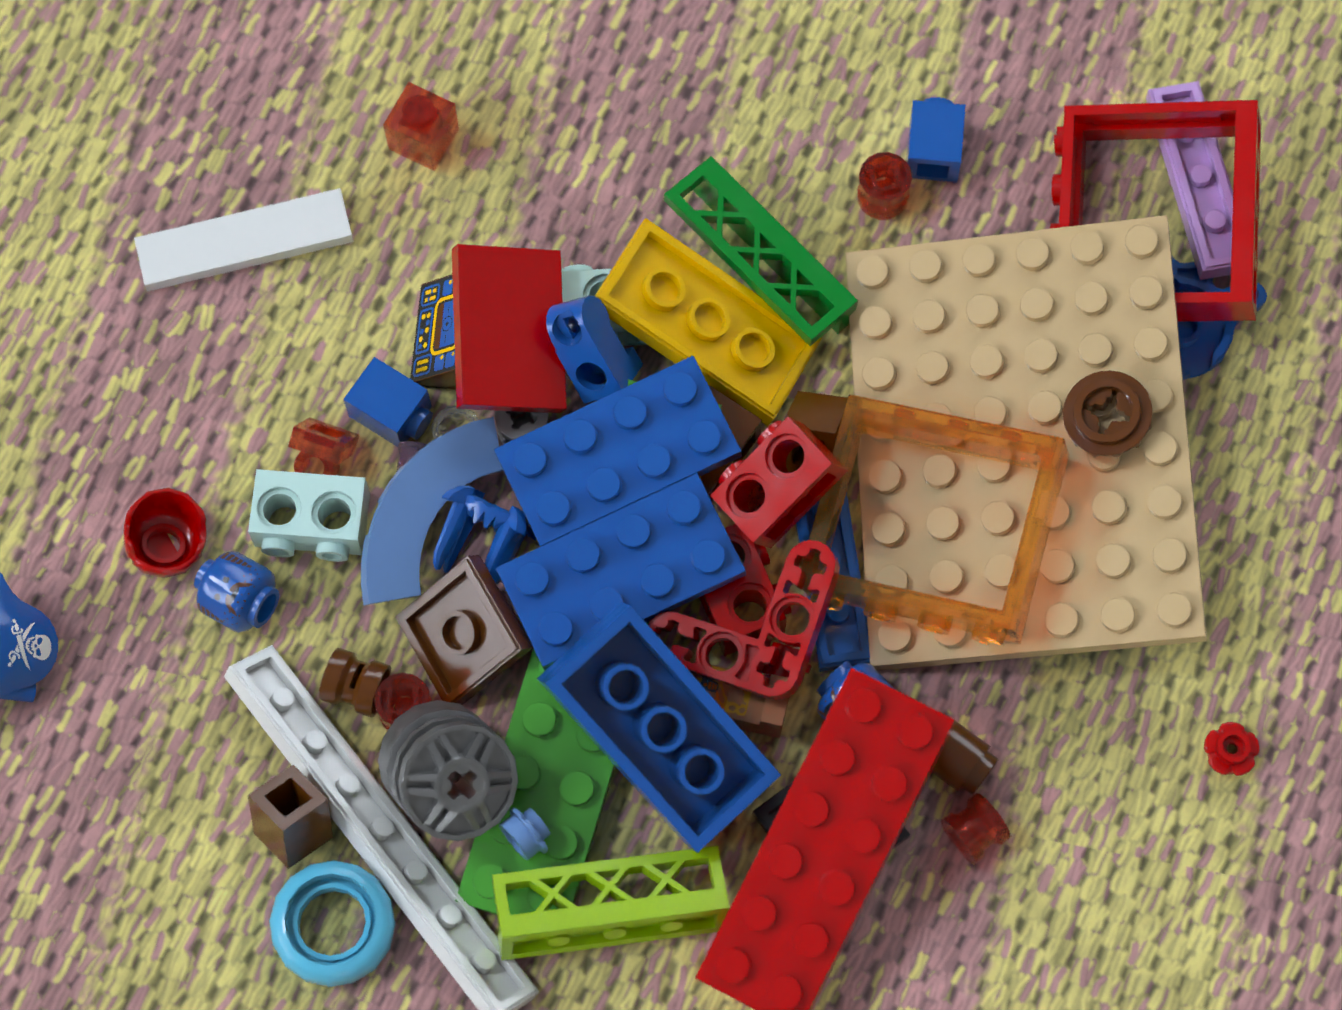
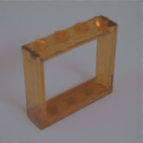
[801,394,1069,645]

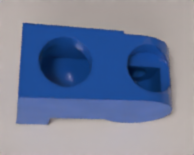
[546,295,643,404]

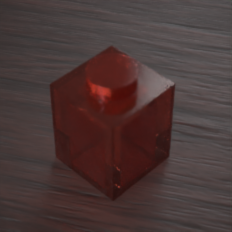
[383,82,459,171]

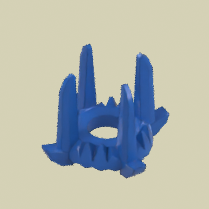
[433,485,536,585]

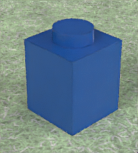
[905,97,966,182]
[343,357,433,449]

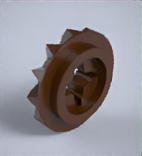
[1063,371,1152,458]

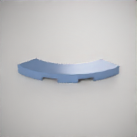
[361,417,503,606]

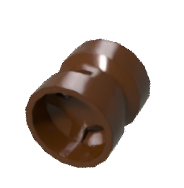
[319,648,391,718]

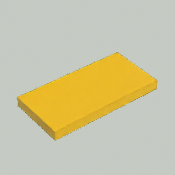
[594,218,822,426]

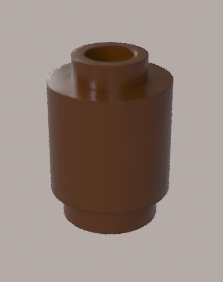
[932,715,999,795]

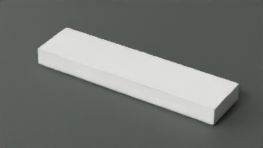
[134,188,354,292]

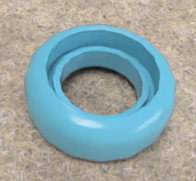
[269,860,396,987]

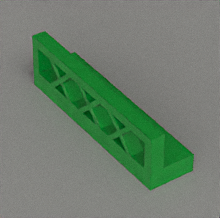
[664,156,858,346]

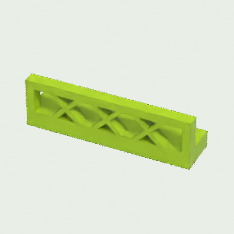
[492,846,730,961]

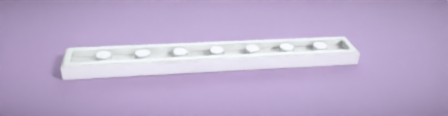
[224,645,539,1010]

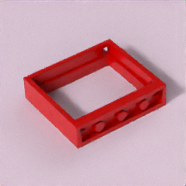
[1050,100,1262,322]

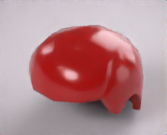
[123,488,207,578]

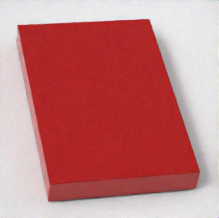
[452,244,567,413]

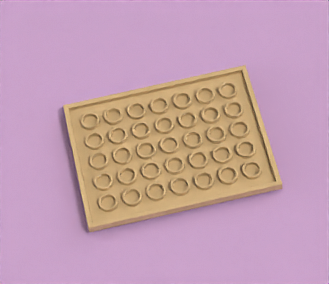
[845,215,1207,670]

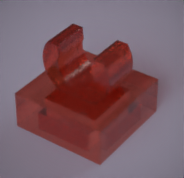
[288,417,360,475]

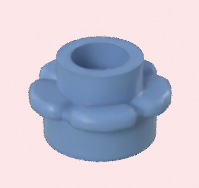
[499,807,551,861]

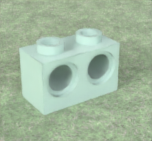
[248,469,370,562]

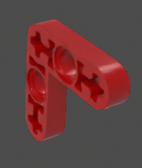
[648,540,840,700]

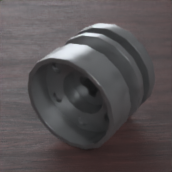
[378,700,518,841]

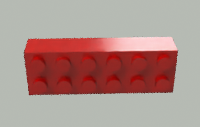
[695,667,956,1010]

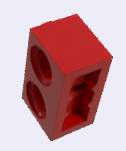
[710,417,848,549]
[699,524,792,656]

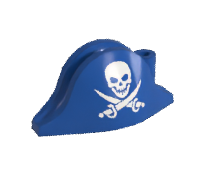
[0,573,58,702]

